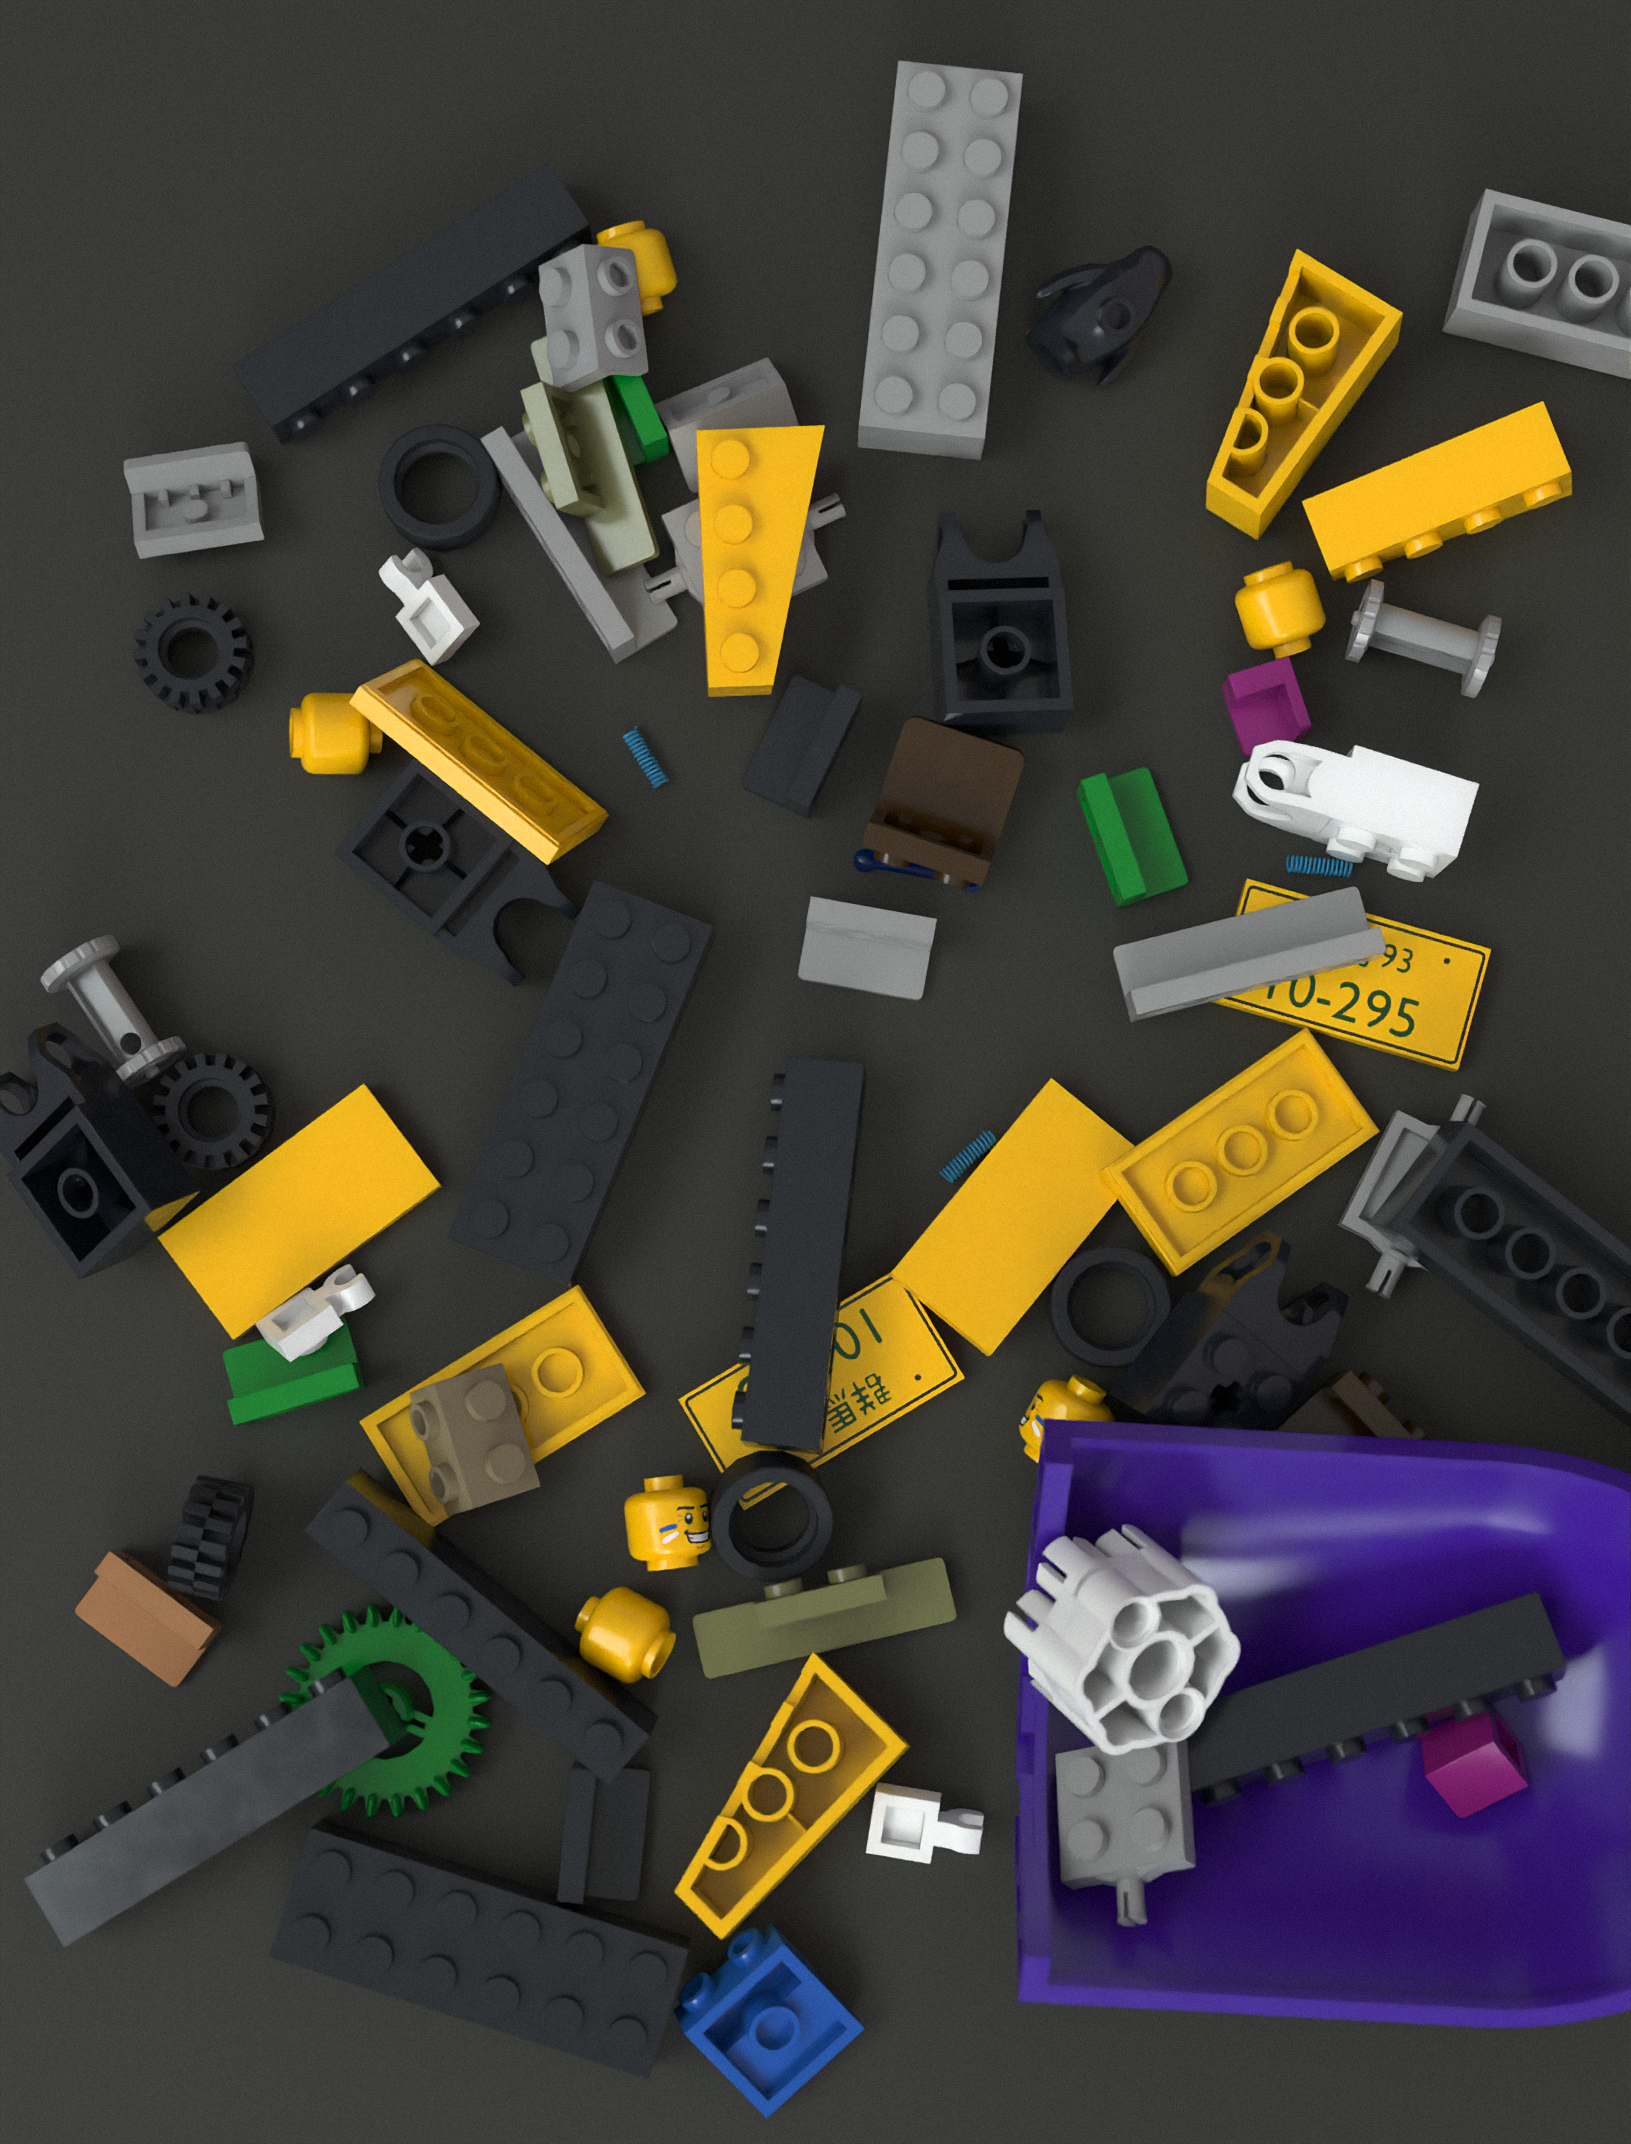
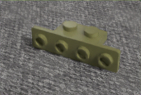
[520,336,660,577]
[692,1557,957,1679]

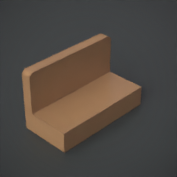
[75,1549,225,1687]

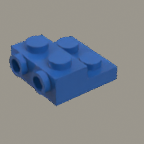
[673,1921,865,2118]

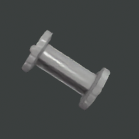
[1345,579,1502,698]
[40,935,187,1090]

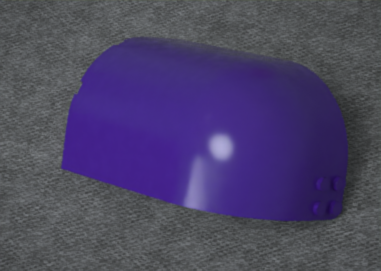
[1014,1418,1631,2028]

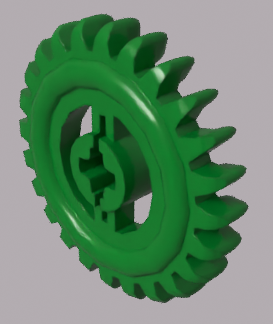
[279,1602,492,1818]

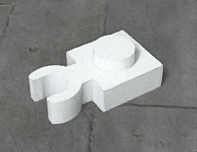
[255,1264,376,1362]

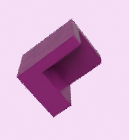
[1221,656,1312,757]
[1421,1709,1529,1818]

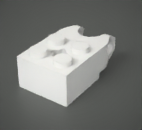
[1232,740,1479,882]

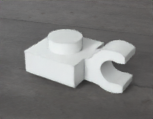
[379,548,480,666]
[866,1782,984,1864]

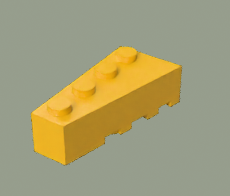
[1206,249,1403,541]
[1302,401,1572,583]
[696,425,825,697]
[674,1652,911,1940]

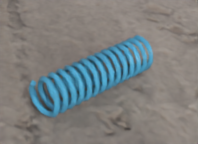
[622,726,669,788]
[1286,854,1353,878]
[939,1130,997,1183]

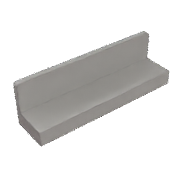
[481,426,677,664]
[1113,886,1387,1022]

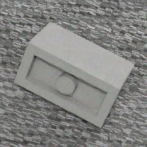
[654,357,799,492]
[798,896,937,1001]

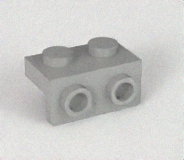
[538,244,649,391]
[123,442,265,559]

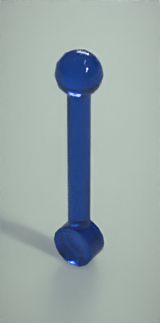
[853,848,981,893]

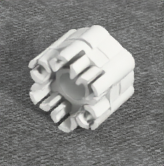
[1004,1524,1240,1755]

